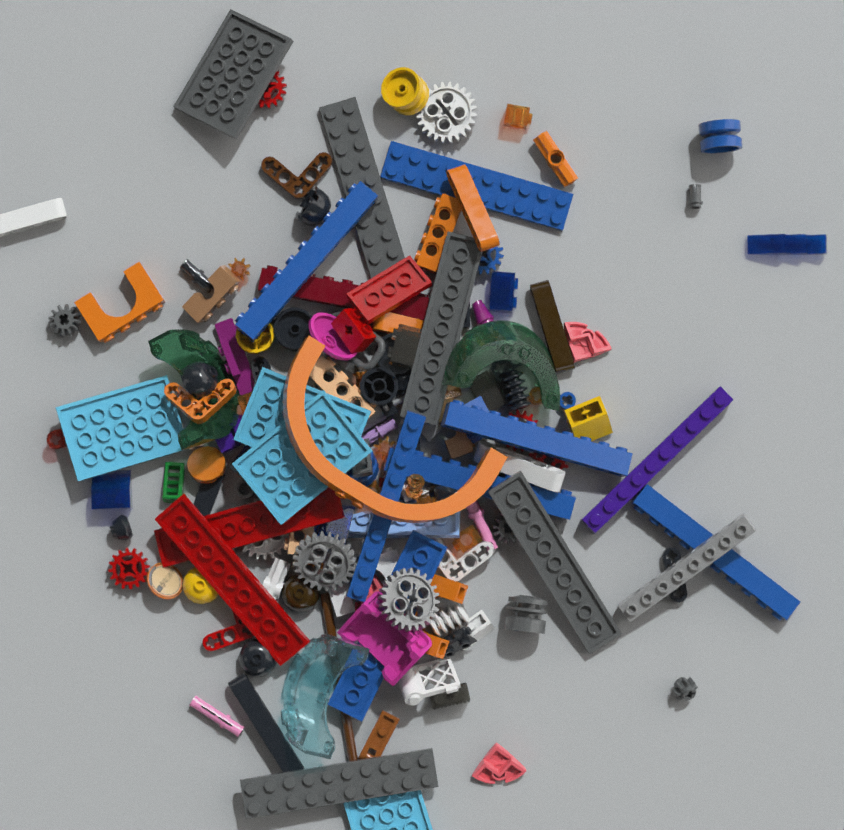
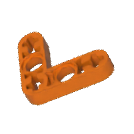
[164,379,236,424]

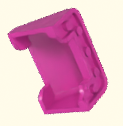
[337,592,432,686]

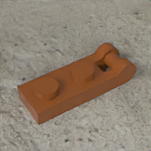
[358,710,400,759]

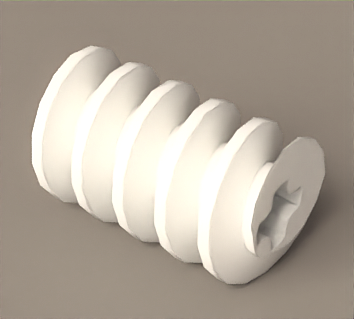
[430,603,469,637]

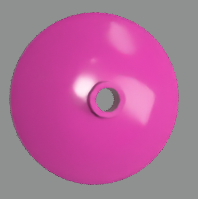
[309,312,357,360]

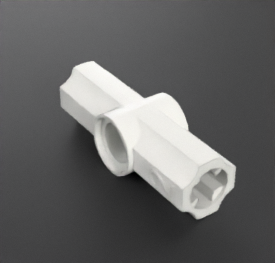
[263,558,291,600]

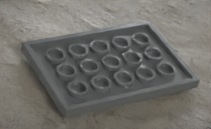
[173,9,294,140]

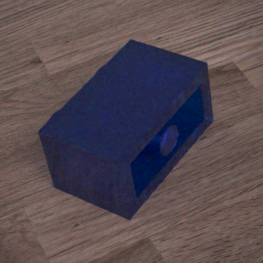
[489,271,518,313]

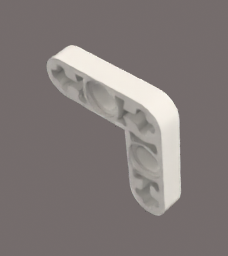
[431,538,494,581]

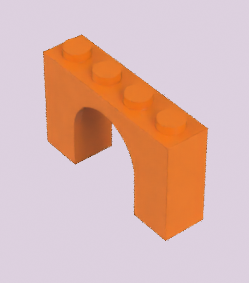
[74,262,165,343]
[415,574,468,659]

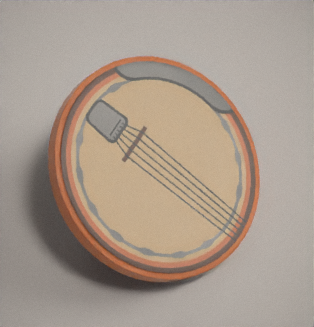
[147,563,183,600]

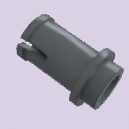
[688,184,703,209]

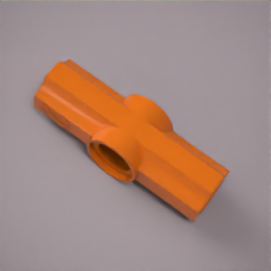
[533,131,578,188]

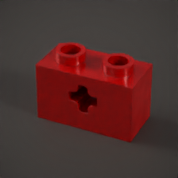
[331,307,376,354]

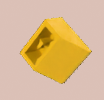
[563,396,613,442]

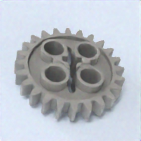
[293,531,356,591]
[378,568,440,632]

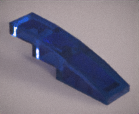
[747,234,827,255]

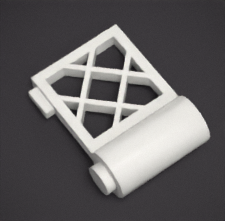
[398,657,461,706]

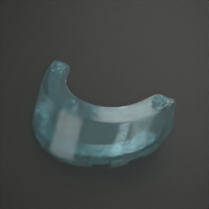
[281,634,370,759]

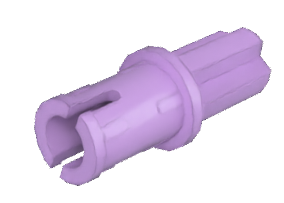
[361,418,398,444]

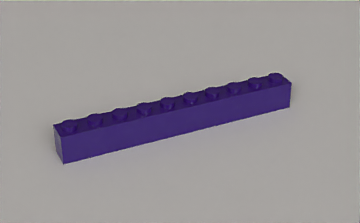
[581,386,733,533]

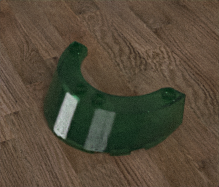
[442,320,560,411]
[148,329,240,450]

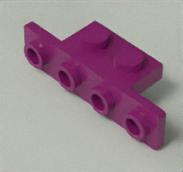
[215,318,255,395]

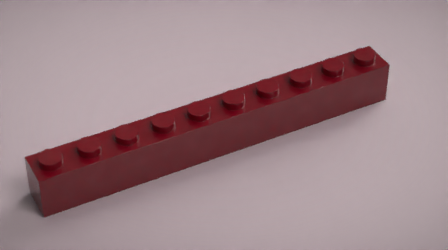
[258,265,430,321]

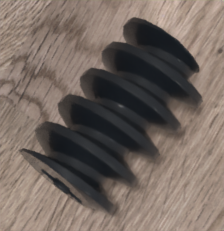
[499,370,532,412]

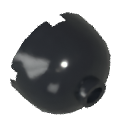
[296,186,332,226]
[181,361,218,400]
[360,367,398,406]
[239,639,277,677]

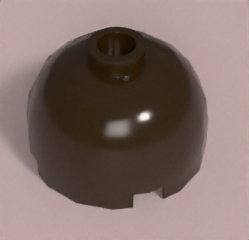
[282,574,320,612]

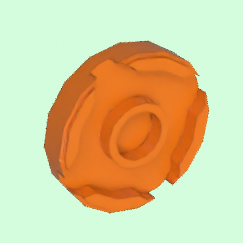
[187,446,226,484]

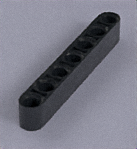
[228,673,305,772]

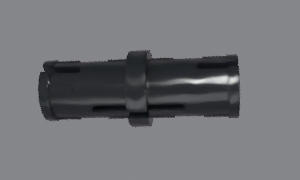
[180,259,214,293]

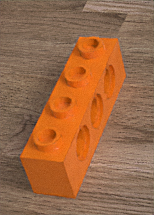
[414,193,461,274]

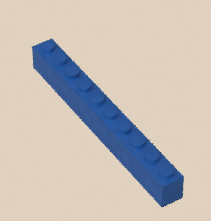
[235,181,378,342]
[441,400,633,477]
[346,410,426,602]
[383,444,576,520]
[632,484,800,621]

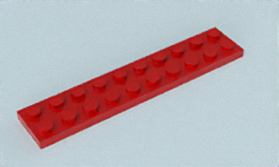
[154,487,345,568]
[155,494,310,666]

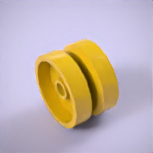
[381,67,429,116]

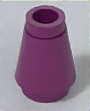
[471,300,495,330]

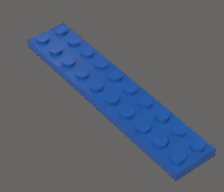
[380,141,574,231]
[328,530,448,722]

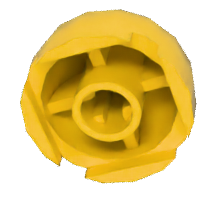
[236,323,274,354]
[182,567,219,604]

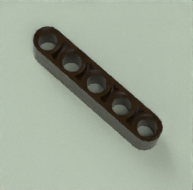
[530,280,575,374]

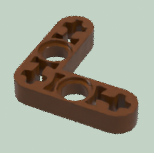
[261,152,332,199]

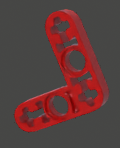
[203,610,254,651]

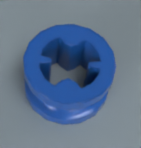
[558,392,576,410]

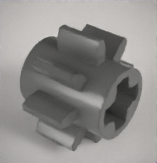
[672,677,698,701]

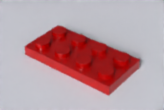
[346,255,432,325]

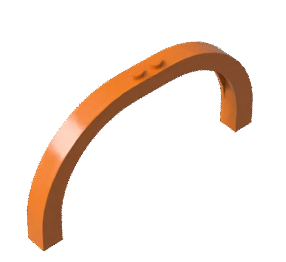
[283,336,508,523]

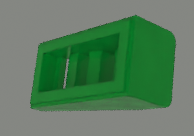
[162,462,185,503]

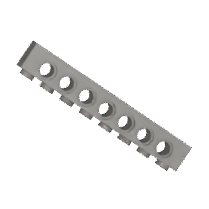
[619,513,756,622]

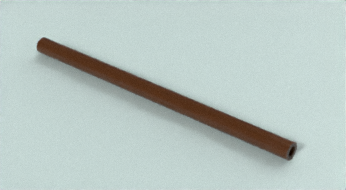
[320,593,358,761]

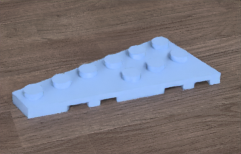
[343,492,460,538]

